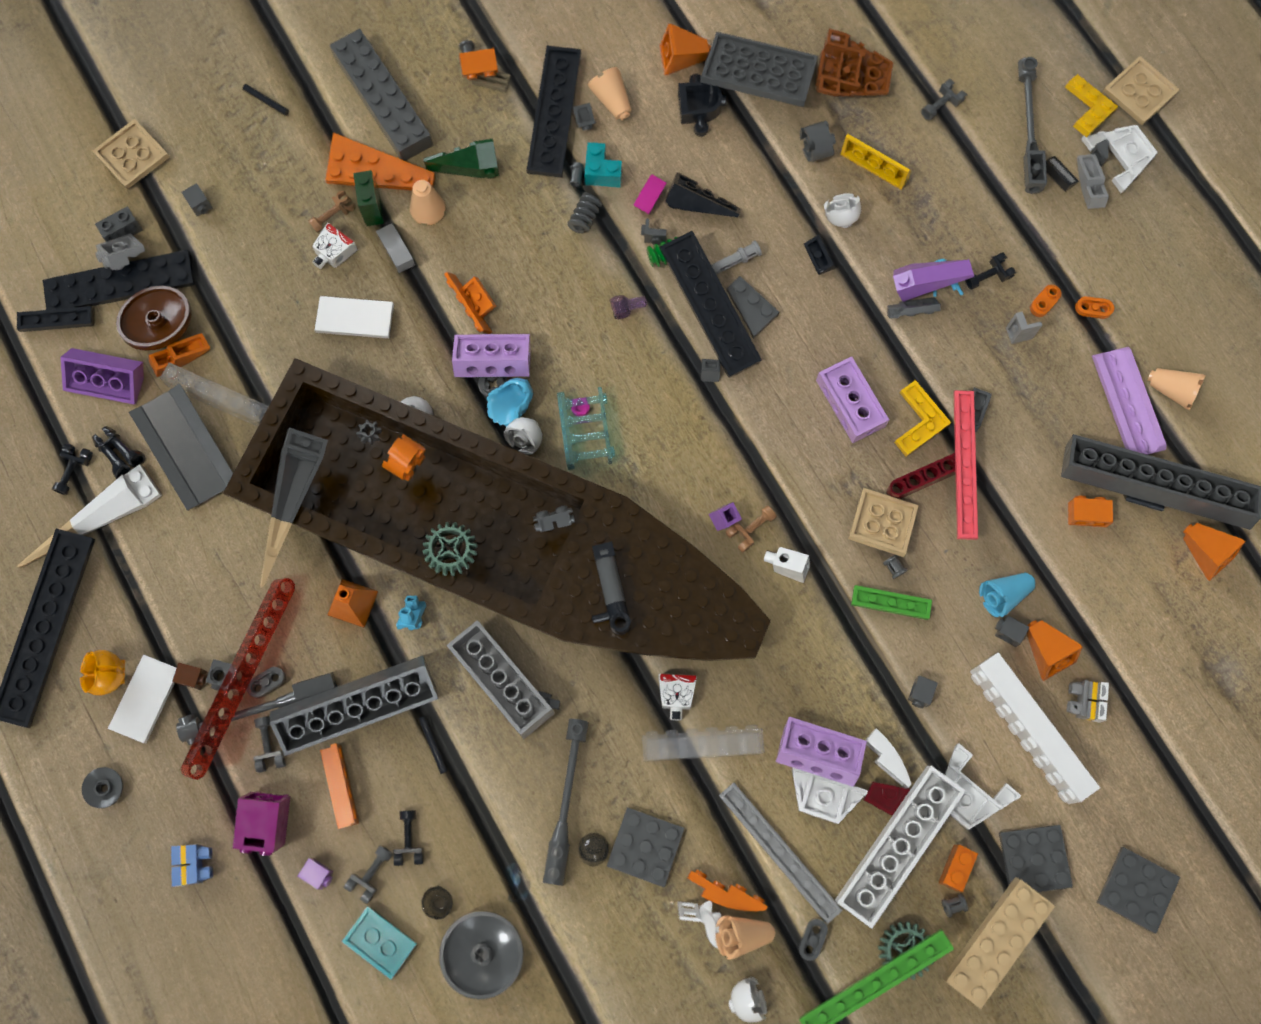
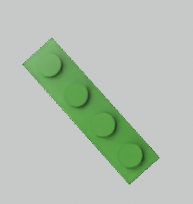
[851,585,932,620]

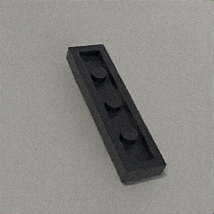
[17,306,94,332]

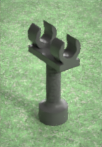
[921,79,968,120]
[253,717,286,773]
[343,845,393,903]

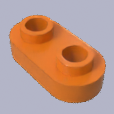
[1030,285,1061,317]
[1075,296,1114,319]

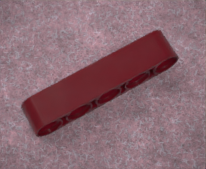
[886,453,956,499]

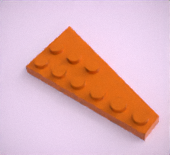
[325,132,435,190]

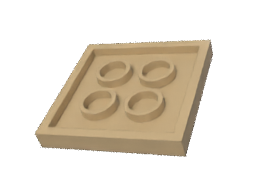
[1103,56,1180,126]
[93,119,169,190]
[848,488,919,557]

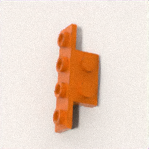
[444,272,496,334]

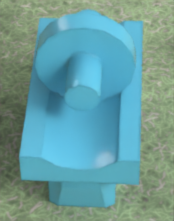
[396,595,426,631]

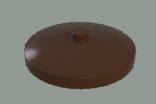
[116,286,192,351]

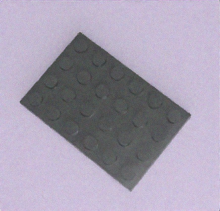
[700,32,818,107]

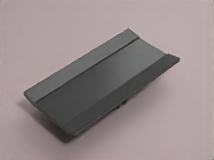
[129,384,233,511]

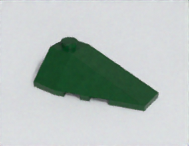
[424,138,499,179]

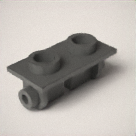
[533,506,575,533]

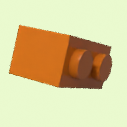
[459,48,498,80]
[1068,496,1113,527]
[938,844,978,892]

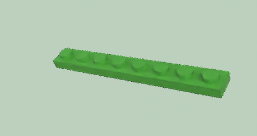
[799,929,954,1024]

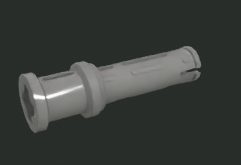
[711,240,762,275]

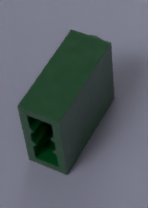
[353,170,384,226]

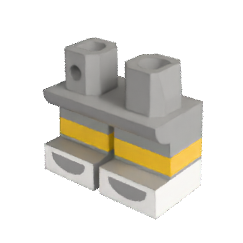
[1066,680,1109,723]

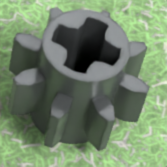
[356,420,382,446]

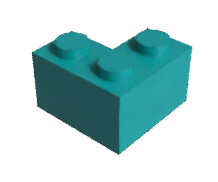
[584,142,622,188]

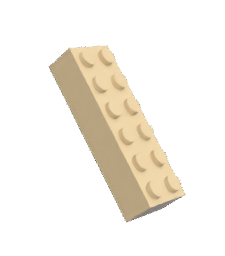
[942,877,1055,1009]

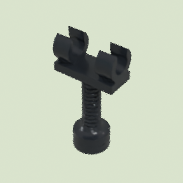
[965,252,1017,290]
[52,443,93,495]
[393,810,424,866]

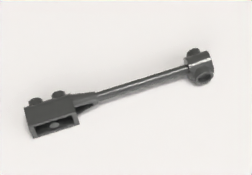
[1018,57,1047,194]
[176,672,338,745]
[543,719,589,886]

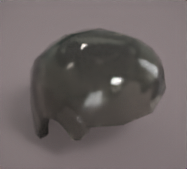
[578,833,609,867]
[421,886,453,920]

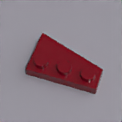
[863,782,911,816]

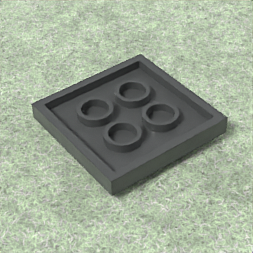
[607,807,684,888]
[999,825,1073,892]
[1097,847,1180,934]

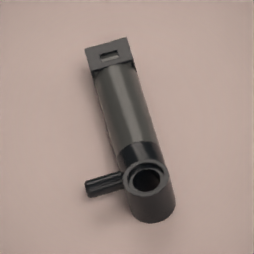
[592,542,631,635]

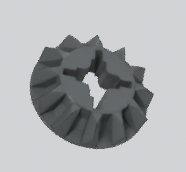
[478,377,508,397]

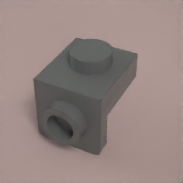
[572,103,596,131]
[641,218,667,245]

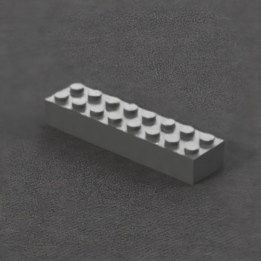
[330,29,433,161]
[269,655,438,756]

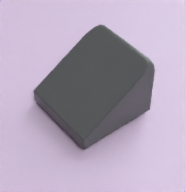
[1091,139,1109,167]
[701,359,720,382]

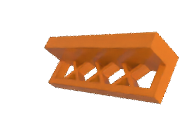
[320,743,359,829]

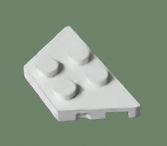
[792,767,868,824]

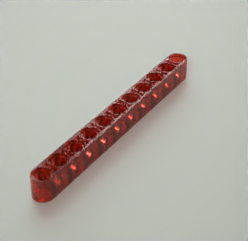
[181,578,295,780]

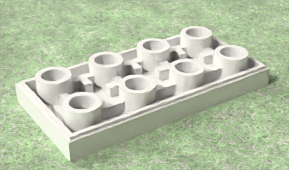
[315,296,394,339]
[108,655,176,744]

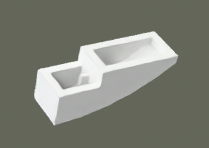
[865,728,911,788]

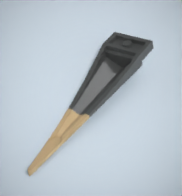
[260,428,328,588]

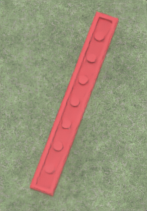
[954,390,978,540]

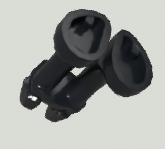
[92,426,146,479]

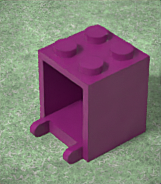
[232,791,291,856]

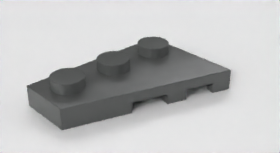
[727,276,779,339]

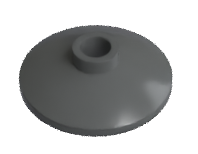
[82,767,123,808]

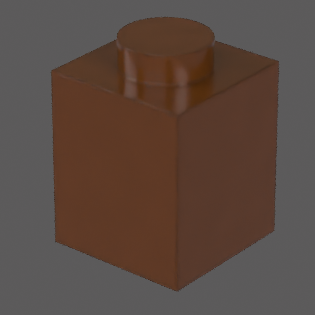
[172,663,207,690]

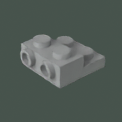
[95,234,145,270]

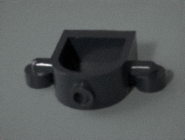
[678,74,726,137]

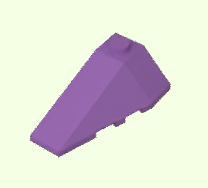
[893,260,975,302]

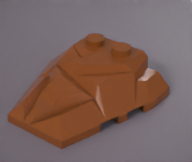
[815,28,893,97]

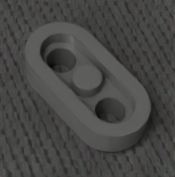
[246,667,286,698]
[798,919,828,961]

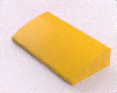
[840,134,911,190]

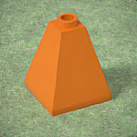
[660,24,711,75]
[1183,523,1246,581]
[328,579,378,628]
[1027,620,1082,681]

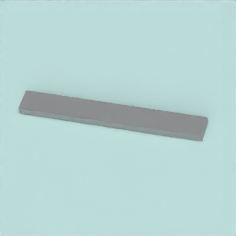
[719,783,843,924]

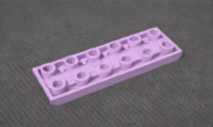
[1092,347,1166,455]

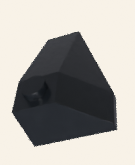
[665,172,740,218]

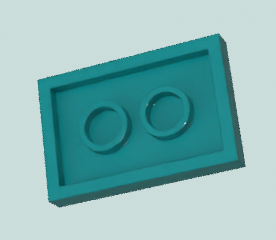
[342,906,417,980]

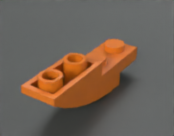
[687,870,768,911]

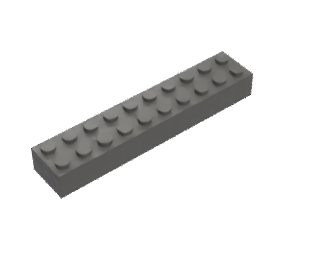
[1061,434,1261,530]

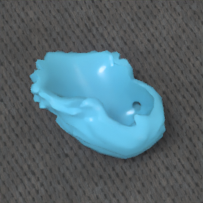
[487,377,533,427]

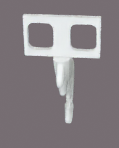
[677,900,721,949]

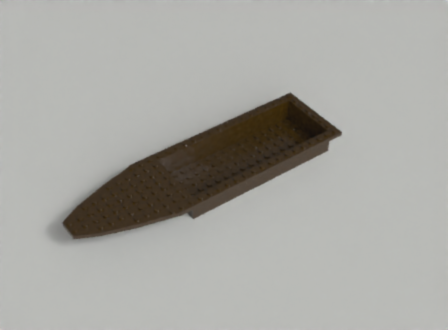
[223,358,771,661]

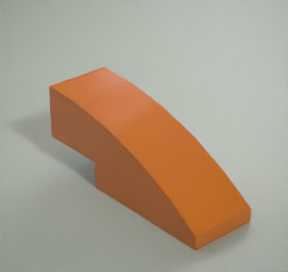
[149,333,210,377]

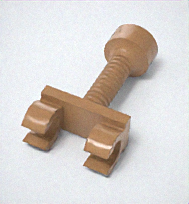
[308,191,356,233]
[726,505,777,553]

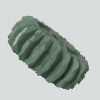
[423,522,478,576]
[878,921,934,980]

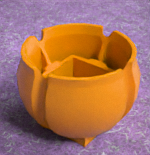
[80,650,125,696]

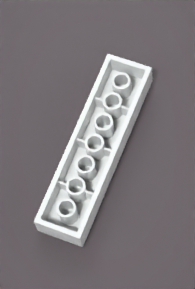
[970,652,1100,804]
[835,765,966,928]

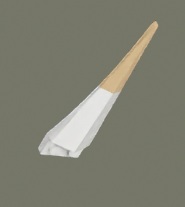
[17,464,162,568]

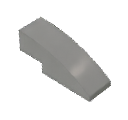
[1077,154,1109,209]
[376,223,415,273]

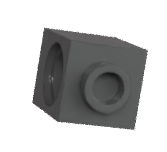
[181,183,213,217]
[994,615,1029,647]
[206,659,238,691]
[908,676,938,709]

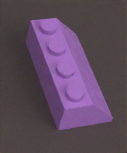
[60,348,144,405]

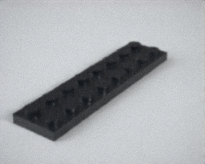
[527,45,581,178]
[659,230,762,378]
[42,250,195,310]

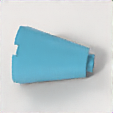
[979,573,1036,617]

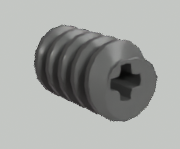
[567,192,602,234]

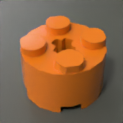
[382,434,426,481]

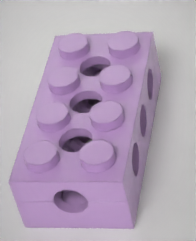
[452,334,531,377]
[816,356,889,443]
[776,717,867,787]

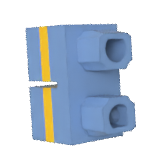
[171,845,213,887]

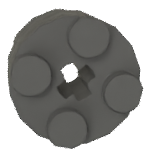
[800,121,836,162]

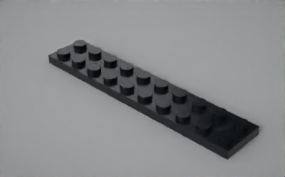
[0,529,96,728]

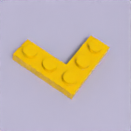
[1065,74,1118,138]
[894,380,951,457]

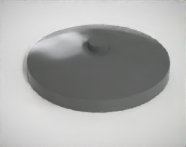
[439,911,524,999]

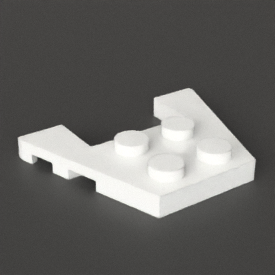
[1081,125,1158,193]
[945,743,1021,830]

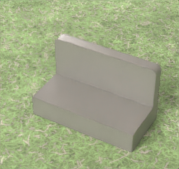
[1006,311,1043,344]

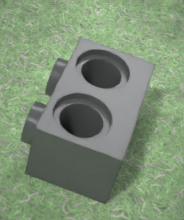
[95,206,143,241]

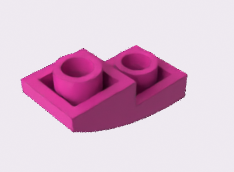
[633,174,667,214]

